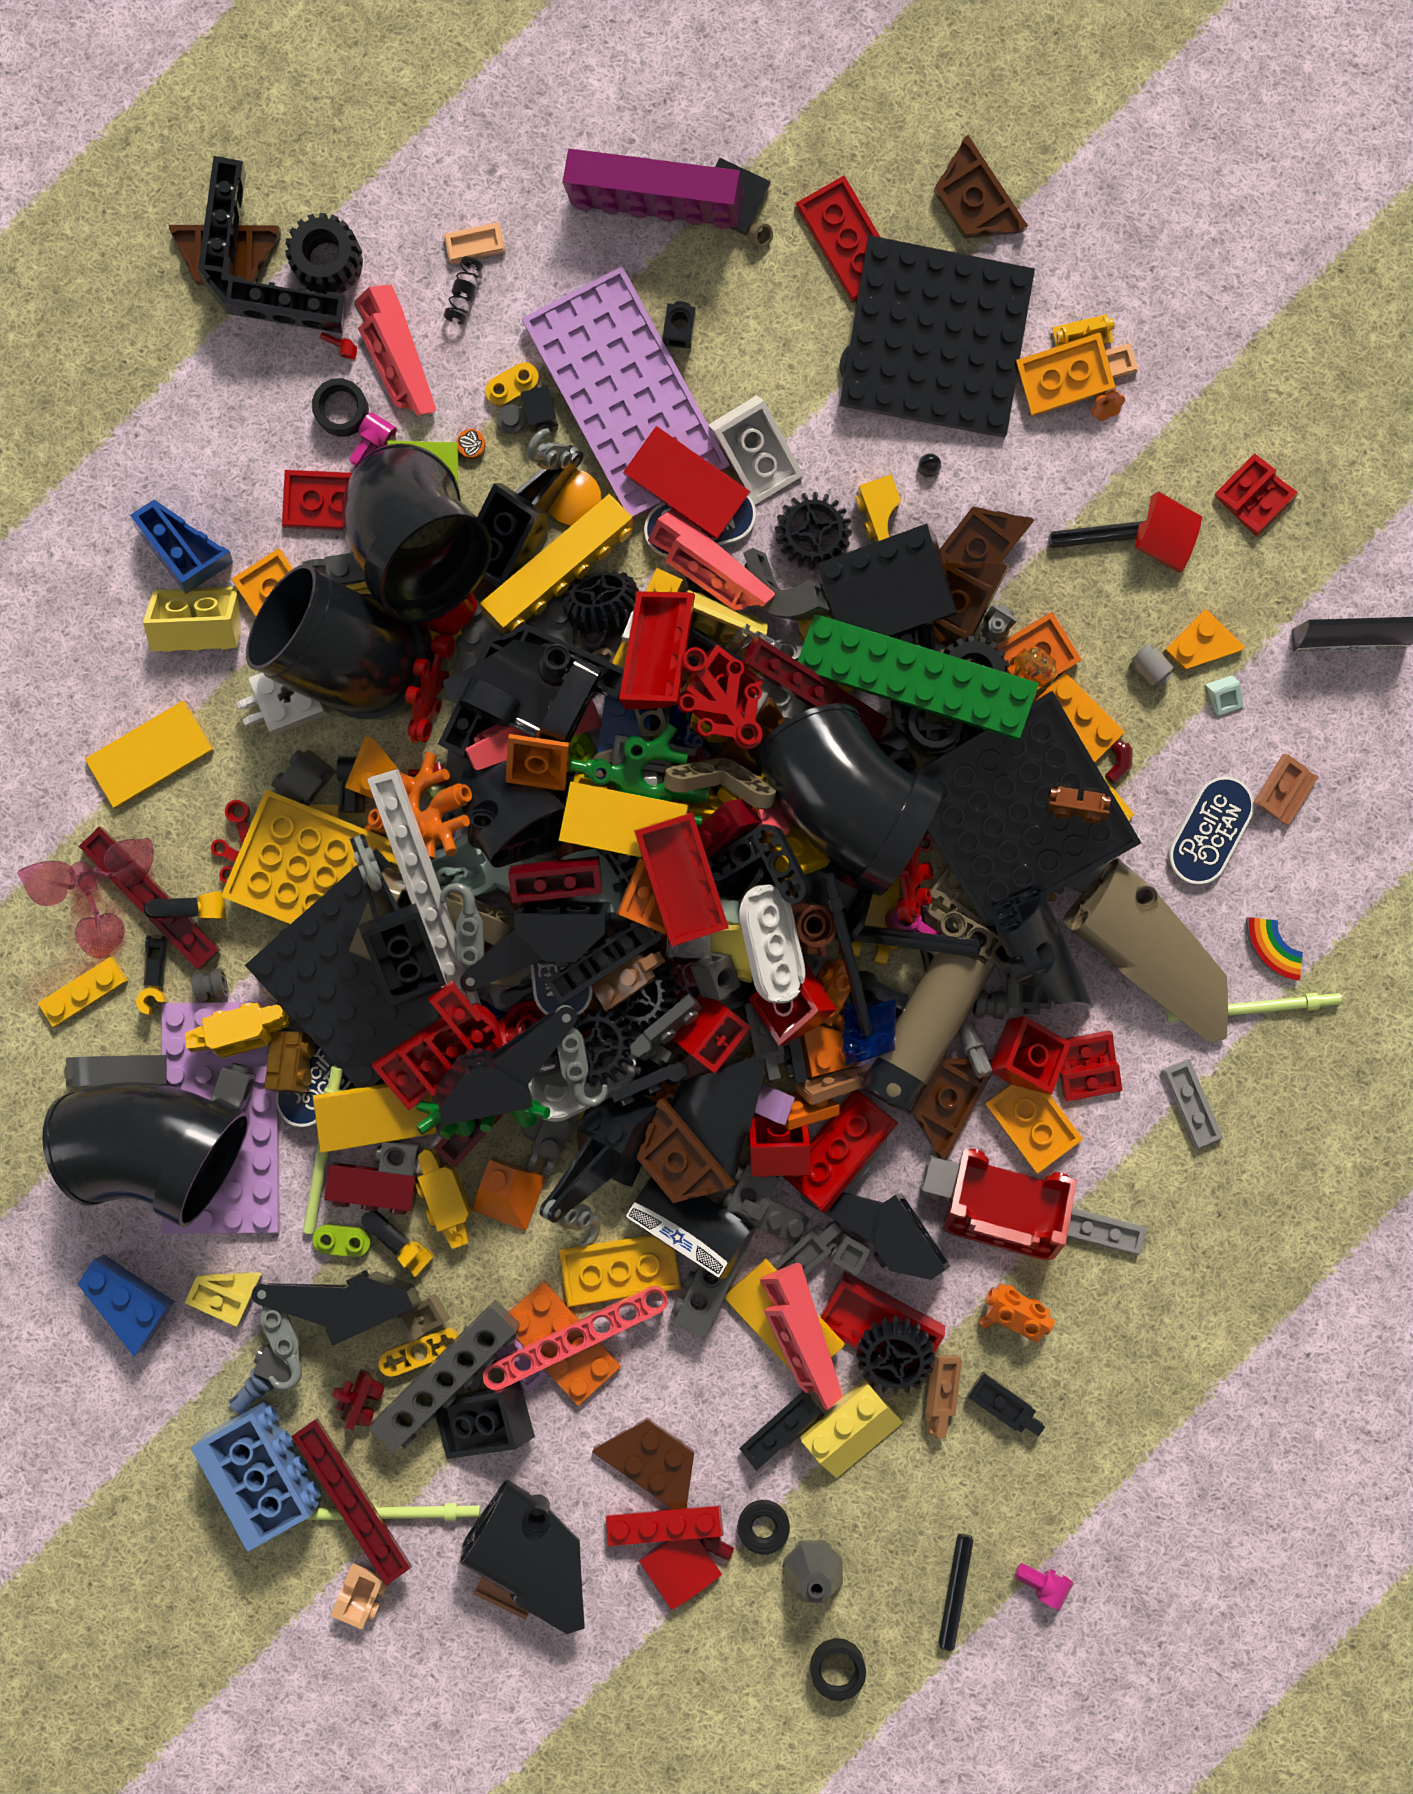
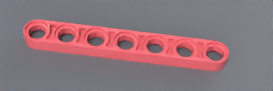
[483,1286,668,1390]

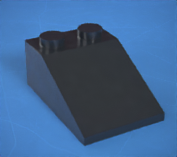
[435,1381,535,1459]

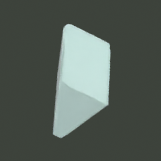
[1206,676,1244,716]

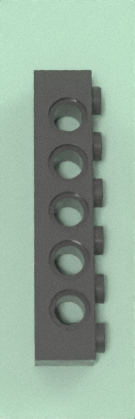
[671,1162,779,1338]
[368,1299,520,1453]

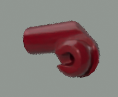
[1105,740,1133,784]
[702,1537,734,1561]

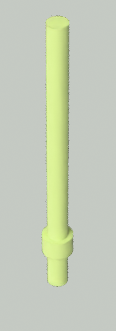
[1167,993,1342,1022]
[303,1066,342,1234]
[307,1503,481,1521]

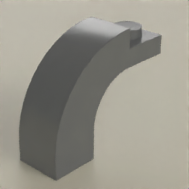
[743,548,831,621]
[64,1055,167,1086]

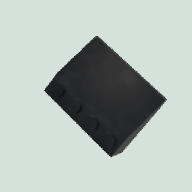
[818,523,957,637]

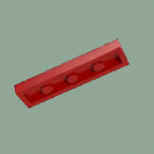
[606,1505,724,1546]

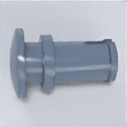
[229,1368,274,1414]

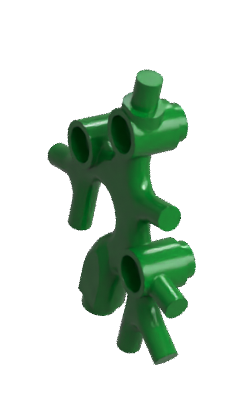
[570,723,709,828]
[416,1094,550,1139]

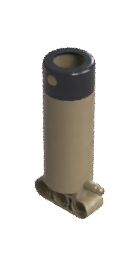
[861,912,1010,1115]

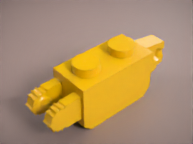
[185,1003,291,1058]
[416,1148,472,1249]

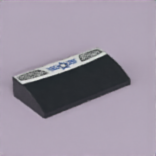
[1292,617,1413,652]
[625,1177,755,1279]

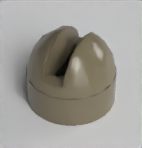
[748,222,773,247]

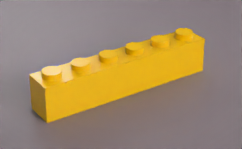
[480,494,633,635]

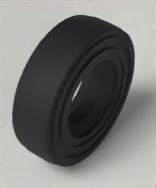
[738,1500,790,1555]

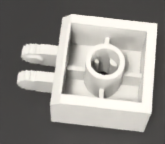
[236,673,329,735]

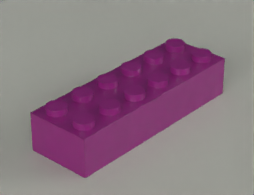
[562,148,744,229]

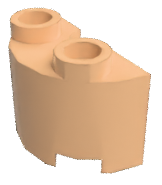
[330,1563,388,1630]

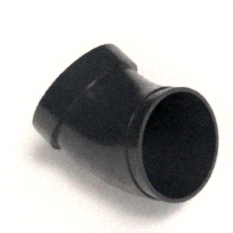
[342,443,492,623]
[246,564,435,720]
[755,704,943,897]
[42,1082,250,1227]

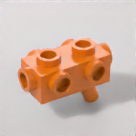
[817,958,851,1031]
[979,1283,1055,1343]

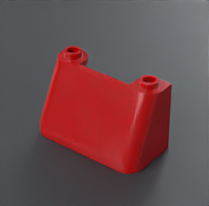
[942,1149,1077,1260]

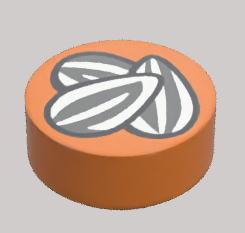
[456,429,486,459]

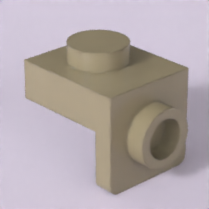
[397,1293,450,1342]

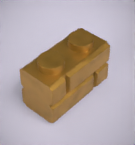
[264,1031,316,1094]

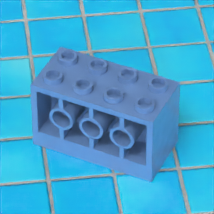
[191,1400,321,1552]

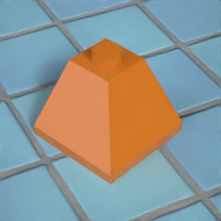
[506,734,569,791]
[472,1156,546,1231]

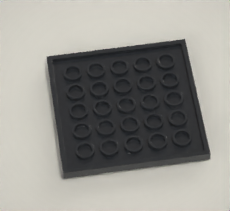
[838,235,1035,438]
[910,690,1141,929]
[244,848,480,1088]

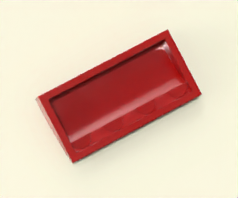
[619,591,695,709]
[633,812,729,947]
[820,1271,945,1369]

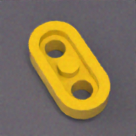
[485,363,539,407]

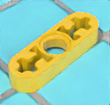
[379,1328,459,1377]

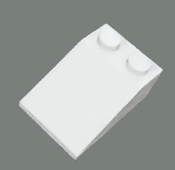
[708,395,804,505]

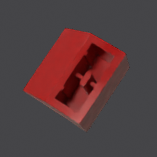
[672,992,751,1073]

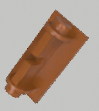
[1047,786,1111,823]

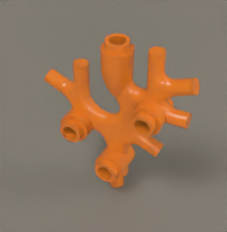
[364,752,472,861]

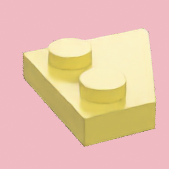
[184,1272,262,1327]

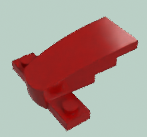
[372,980,503,1111]

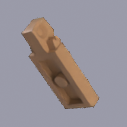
[591,951,666,1012]
[796,1063,871,1105]
[926,1355,962,1438]

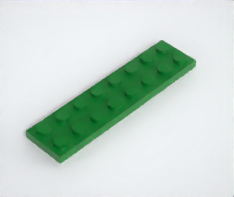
[798,614,1039,741]

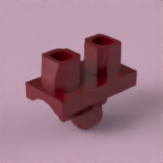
[332,1369,384,1430]

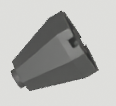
[784,1540,843,1603]

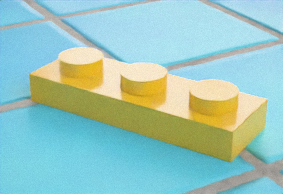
[38,957,128,1027]

